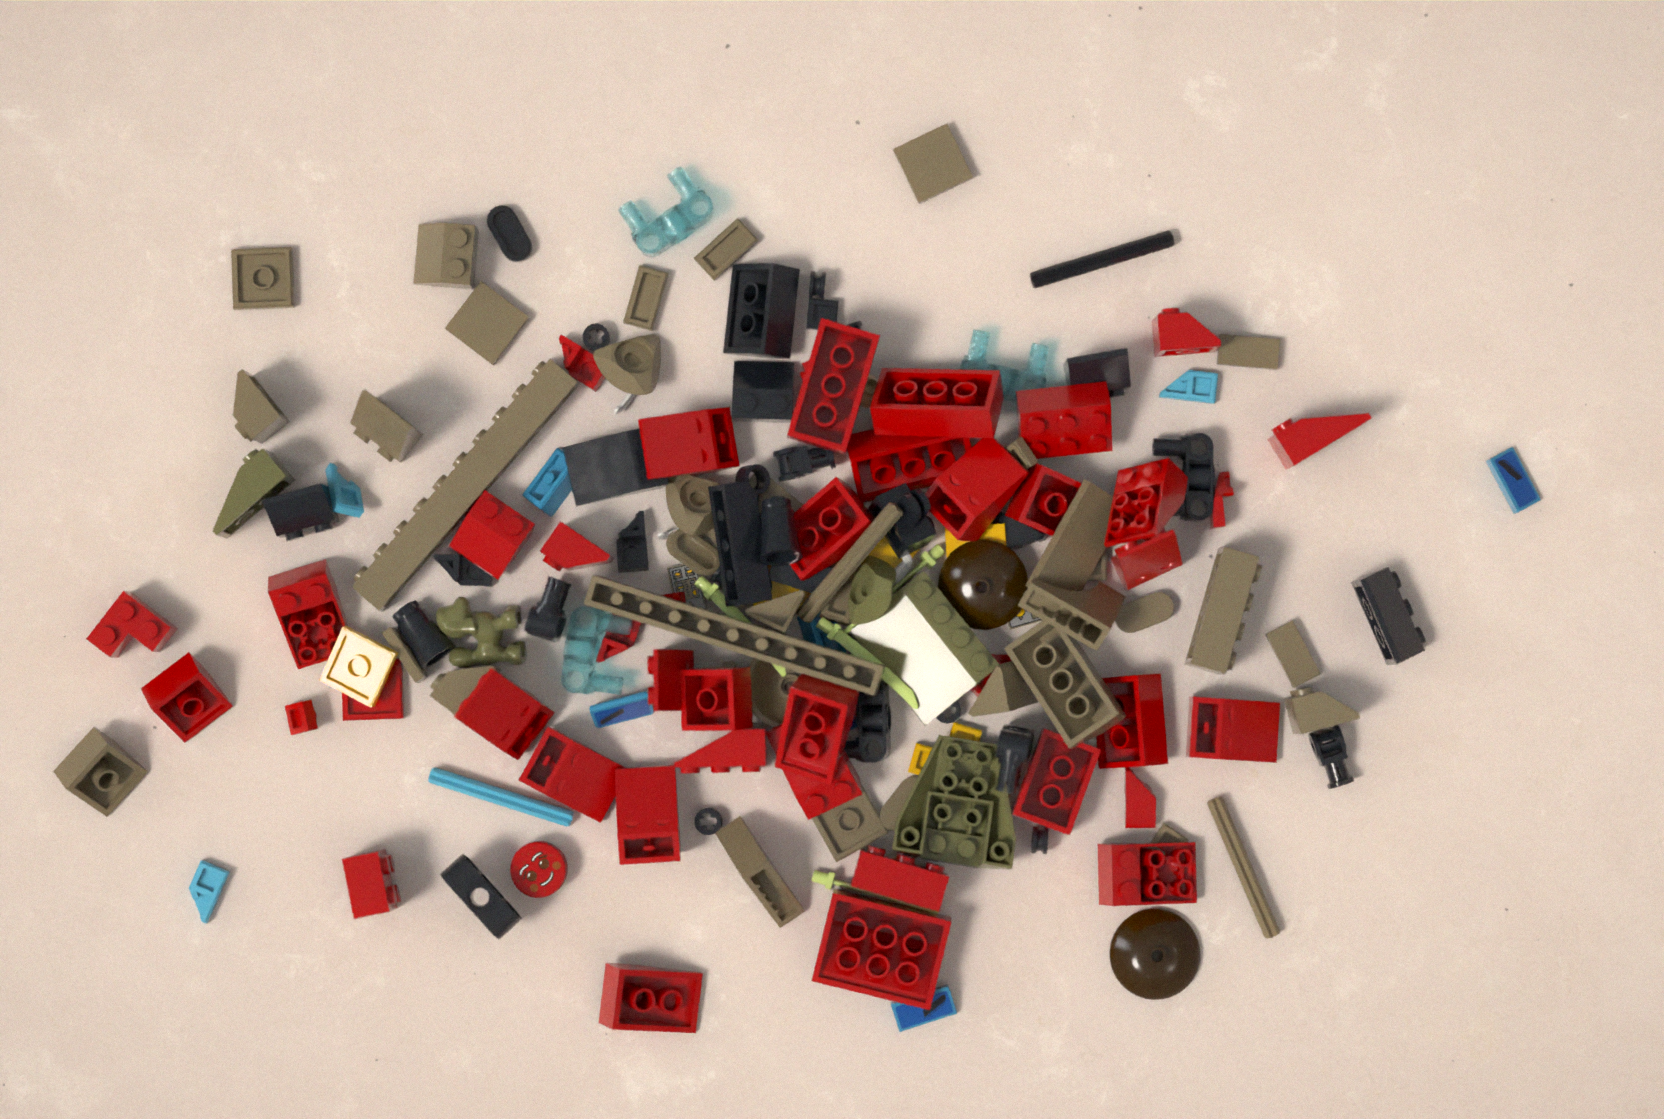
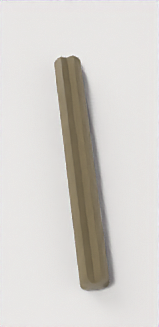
[797,502,903,623]
[1207,796,1280,939]

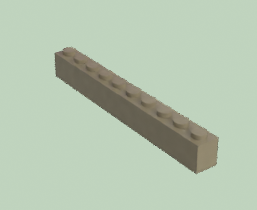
[352,359,580,612]
[584,575,886,696]

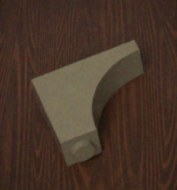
[1018,577,1126,651]
[715,816,805,928]

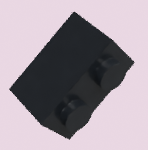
[1063,348,1131,398]
[732,361,794,423]
[262,483,339,541]

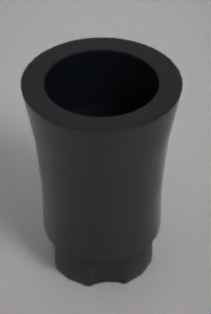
[760,496,803,566]
[392,600,456,670]

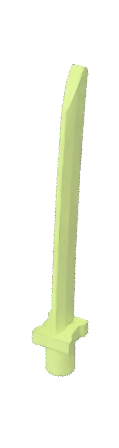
[843,544,945,634]
[694,576,786,677]
[816,617,918,709]
[811,870,938,913]

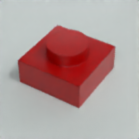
[285,699,318,735]

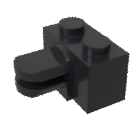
[868,483,937,559]

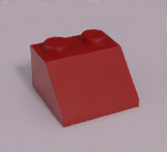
[1152,308,1221,357]
[449,490,535,581]
[540,521,614,572]
[141,652,233,743]

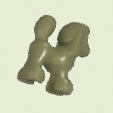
[436,596,527,668]

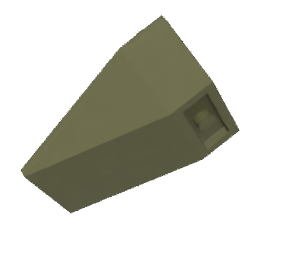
[892,735,1016,869]

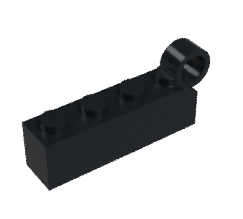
[708,464,772,607]

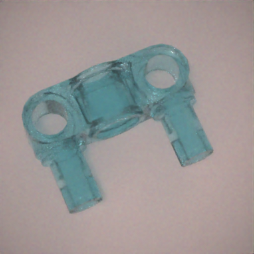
[618,166,714,257]
[959,330,1049,401]
[561,606,632,695]

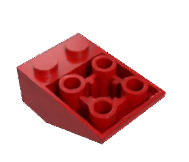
[638,407,740,480]
[925,437,1029,542]
[1104,458,1188,547]
[1110,528,1183,591]
[268,559,348,669]
[647,649,694,711]
[453,668,555,760]
[1186,696,1280,763]
[519,726,626,823]
[674,729,767,774]
[615,765,681,865]
[1098,842,1197,906]

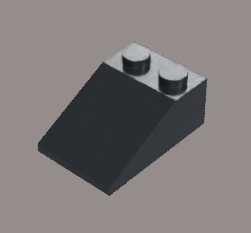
[562,429,669,507]

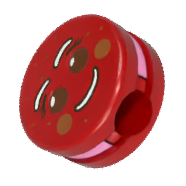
[510,841,568,898]

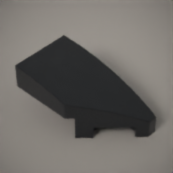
[616,511,649,573]
[991,511,1047,550]
[434,554,492,587]

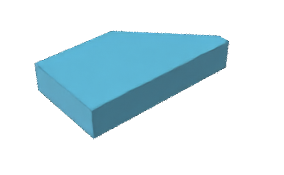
[1159,370,1218,404]
[325,463,364,518]
[189,860,230,924]

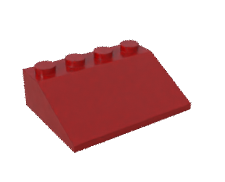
[811,888,952,1010]

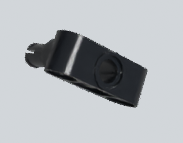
[1152,433,1215,522]
[524,576,572,643]
[844,679,891,763]
[995,724,1035,794]
[440,854,522,940]

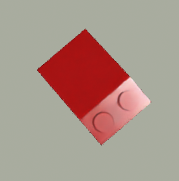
[1267,413,1372,470]
[790,477,875,581]
[774,673,859,785]
[766,724,863,820]
[598,963,703,1033]

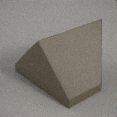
[745,589,805,634]
[969,661,1038,717]

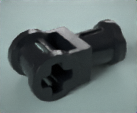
[773,446,836,482]
[1308,725,1354,789]

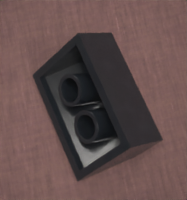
[723,263,800,359]
[1351,567,1426,665]

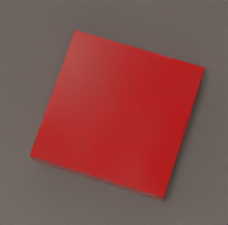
[342,658,404,721]

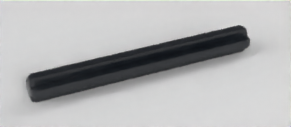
[1030,231,1175,288]

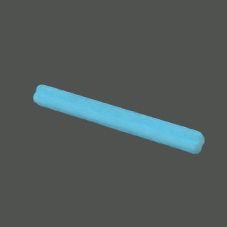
[428,767,574,827]

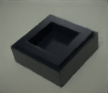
[806,298,839,330]

